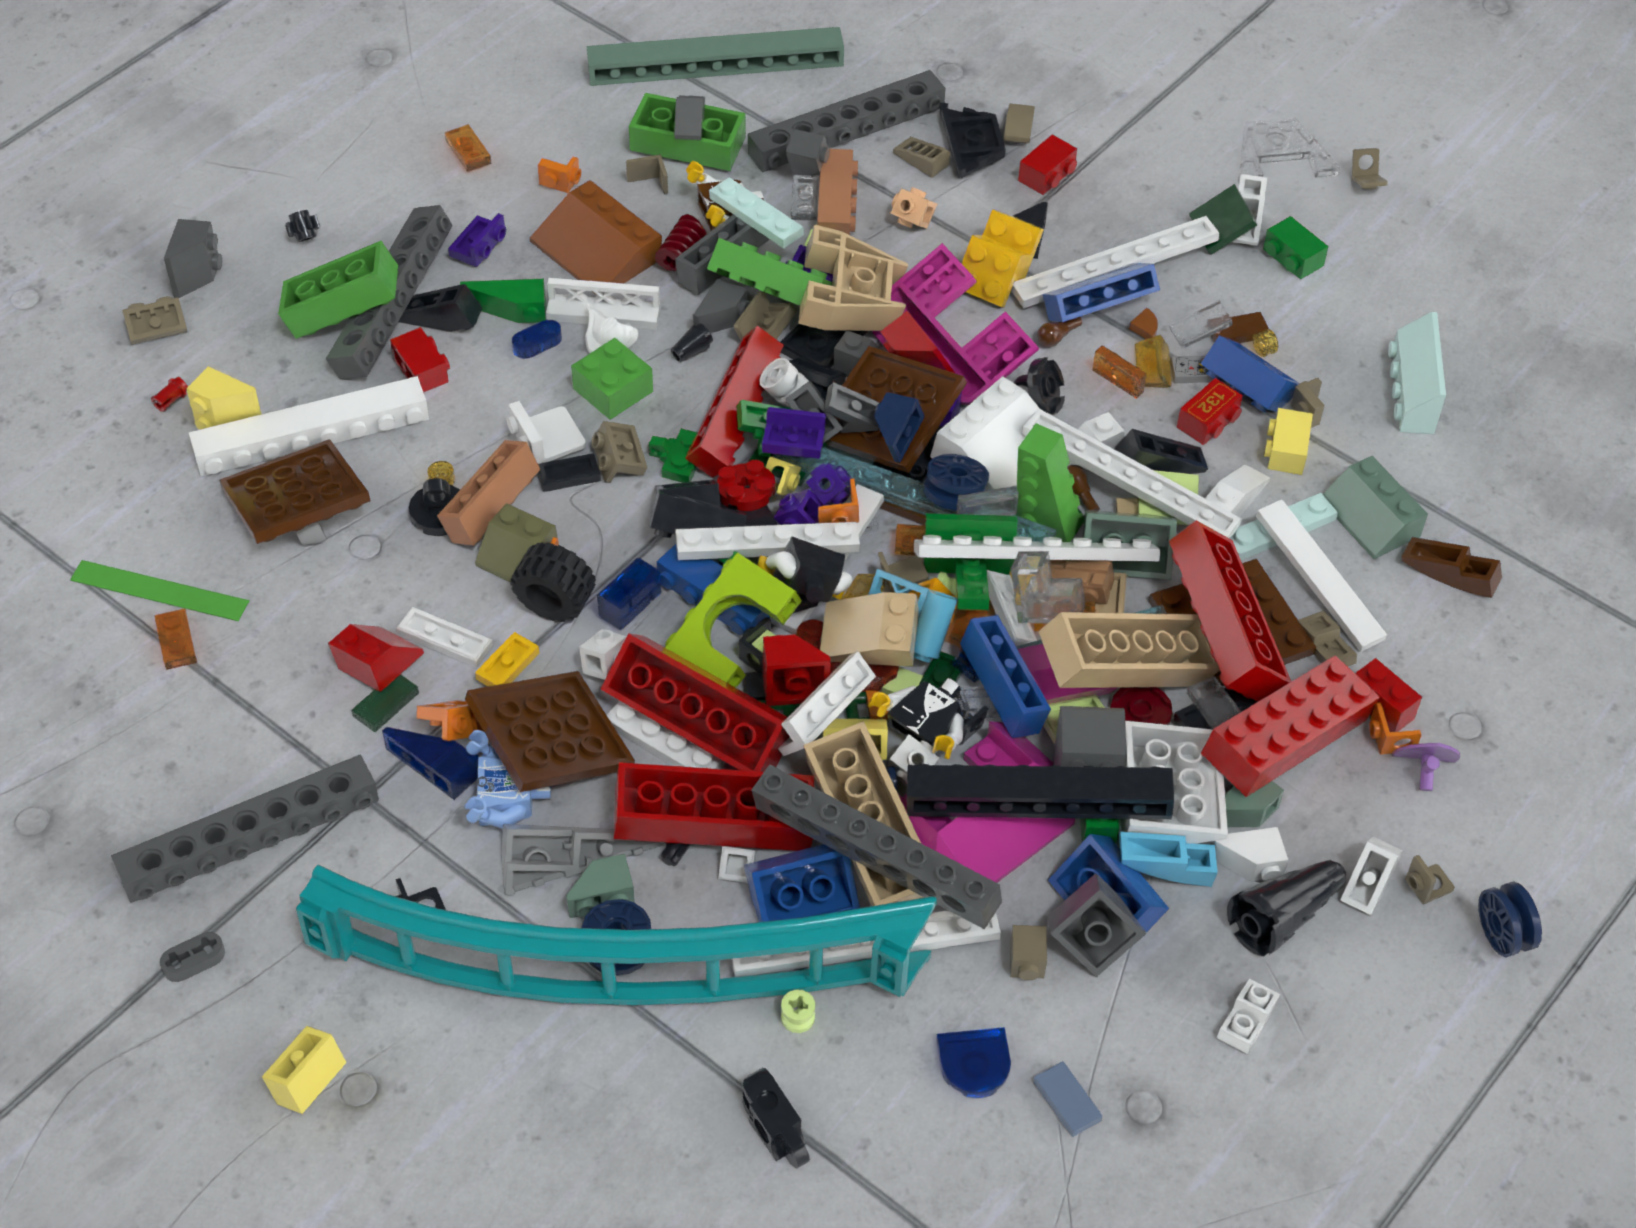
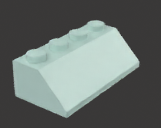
[1388,312,1446,434]

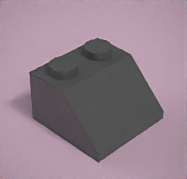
[164,219,222,298]
[1053,706,1126,767]
[1047,874,1146,977]

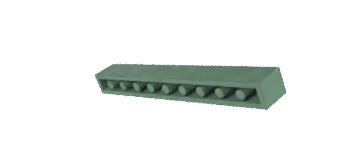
[587,27,844,86]

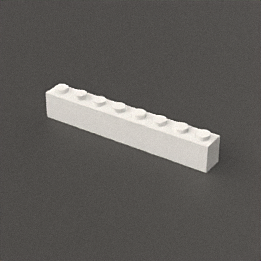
[189,376,429,477]

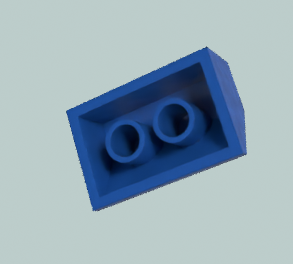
[1201,335,1300,412]
[1048,834,1169,932]
[744,844,860,922]

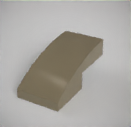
[1003,103,1035,143]
[1298,610,1357,666]

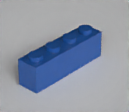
[1042,263,1160,322]
[657,544,770,635]
[960,615,1051,738]

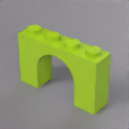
[665,552,802,688]

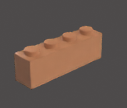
[817,149,858,235]
[437,440,540,546]

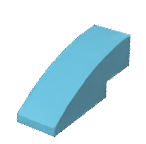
[1119,832,1218,887]

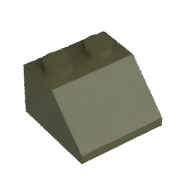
[475,503,558,582]

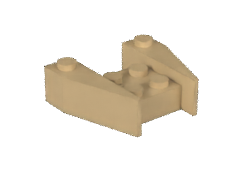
[798,224,908,331]

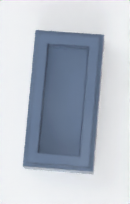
[1033,1061,1103,1137]

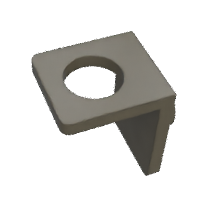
[1352,148,1388,189]
[626,154,668,194]
[878,551,929,593]
[1405,855,1455,905]

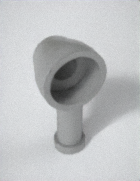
[295,521,327,545]

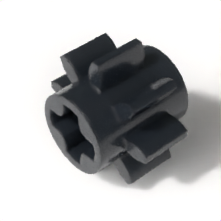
[285,210,321,242]

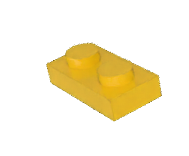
[475,632,540,686]

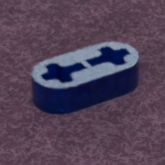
[512,320,562,359]

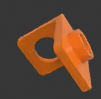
[818,478,859,523]
[1369,703,1422,755]

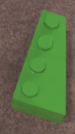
[707,238,832,306]
[1016,423,1084,542]

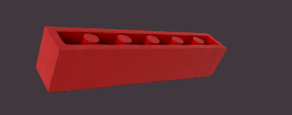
[685,325,784,478]

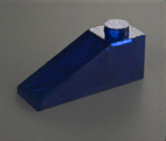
[382,727,479,800]

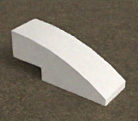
[1232,174,1267,246]

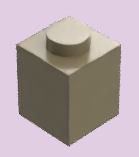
[1010,925,1047,980]

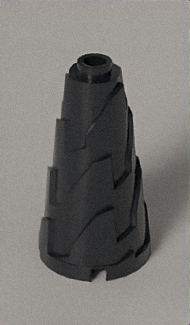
[1227,860,1346,957]

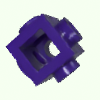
[806,463,852,506]
[773,489,825,525]

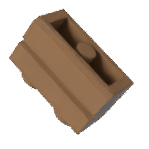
[1044,560,1114,605]

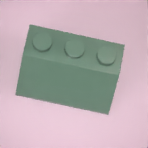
[1323,456,1428,559]
[1082,510,1177,580]

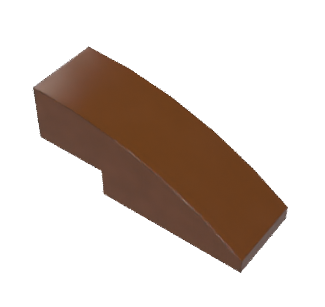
[1402,537,1502,598]

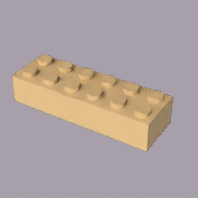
[1038,612,1220,688]
[803,721,924,906]

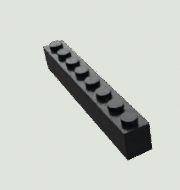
[907,764,1174,820]

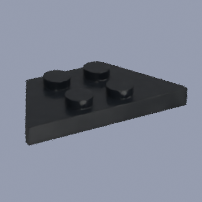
[940,103,1006,178]

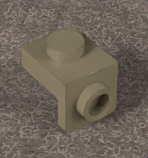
[1291,378,1325,428]

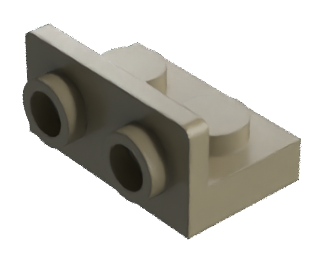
[122,296,188,345]
[592,421,648,483]

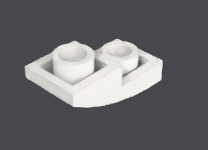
[1217,979,1280,1054]

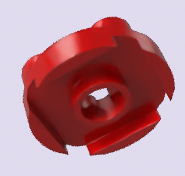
[717,460,776,511]

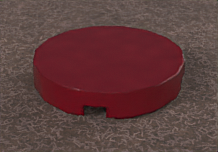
[1110,687,1173,725]

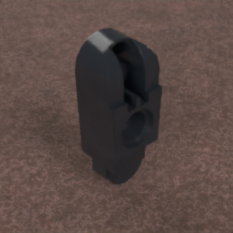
[742,1067,810,1169]

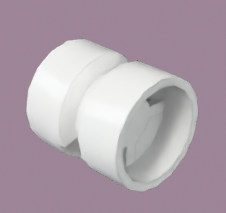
[759,358,809,408]

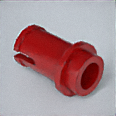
[151,377,188,412]

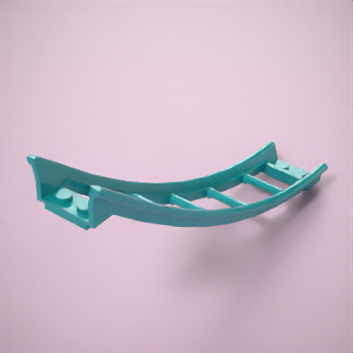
[296,865,937,1005]

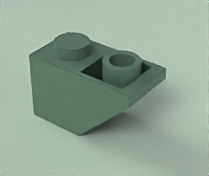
[1225,781,1284,827]
[566,854,635,918]

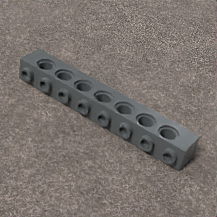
[748,70,946,172]
[326,205,453,379]
[111,754,379,903]
[751,764,1002,930]

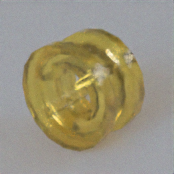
[1253,329,1279,357]
[427,461,455,486]

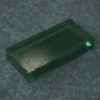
[351,674,419,733]

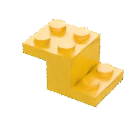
[961,209,1044,307]

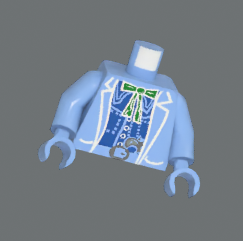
[464,730,551,829]

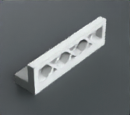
[546,278,660,330]
[778,651,876,756]

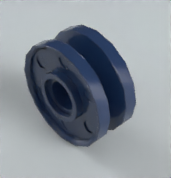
[923,454,989,511]
[1478,881,1542,958]
[581,899,651,976]

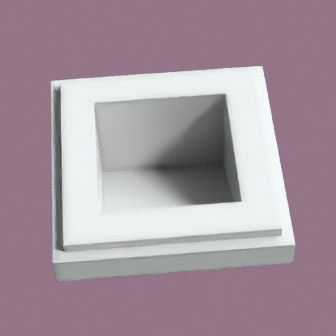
[718,846,757,883]

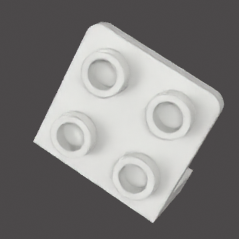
[506,401,586,464]

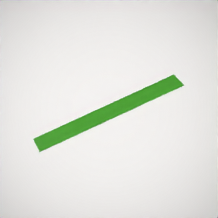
[70,560,250,621]

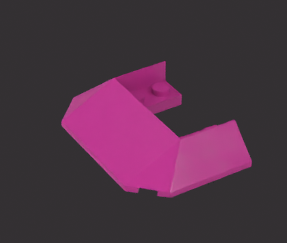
[872,243,1039,405]
[898,721,1075,883]

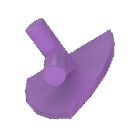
[1392,743,1460,791]

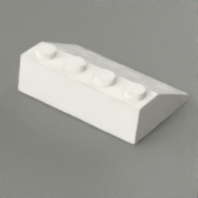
[930,376,1040,503]
[1121,721,1228,844]

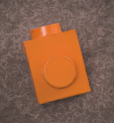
[538,156,582,193]

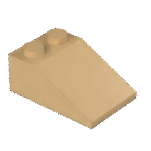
[820,592,919,667]

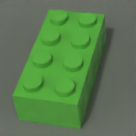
[629,93,746,171]
[278,241,398,339]

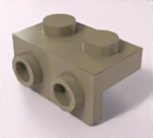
[734,292,797,341]

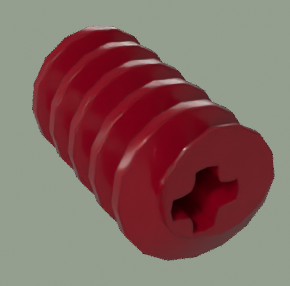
[655,214,707,272]

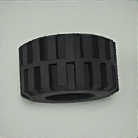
[510,542,596,622]

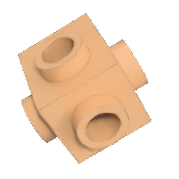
[891,187,937,229]

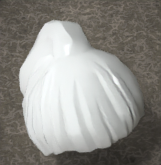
[585,303,638,353]

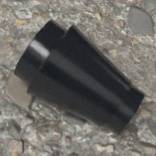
[671,323,713,362]

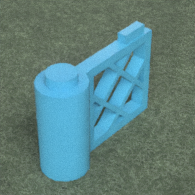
[868,569,958,662]

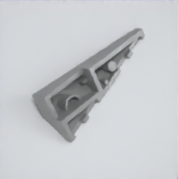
[501,824,668,895]

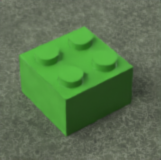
[571,338,653,420]

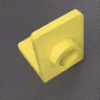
[766,457,801,495]

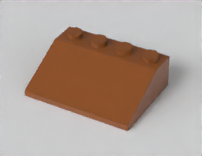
[530,180,662,295]

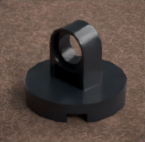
[1013,357,1065,414]
[408,478,460,536]

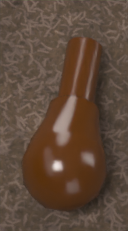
[1037,317,1082,347]
[1067,465,1100,511]

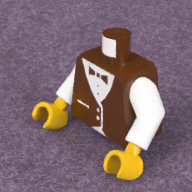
[686,161,764,231]

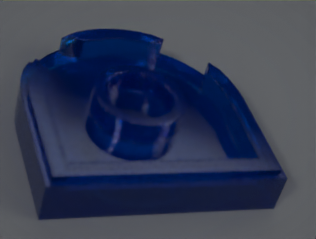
[936,1027,1011,1098]

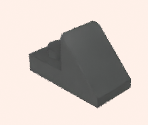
[675,95,705,140]
[824,382,880,433]

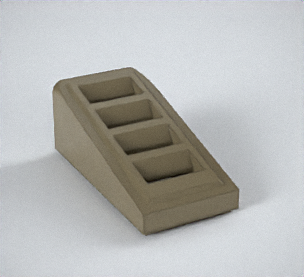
[893,136,950,178]

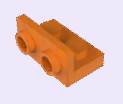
[417,700,484,741]

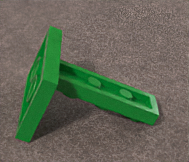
[923,513,1018,610]

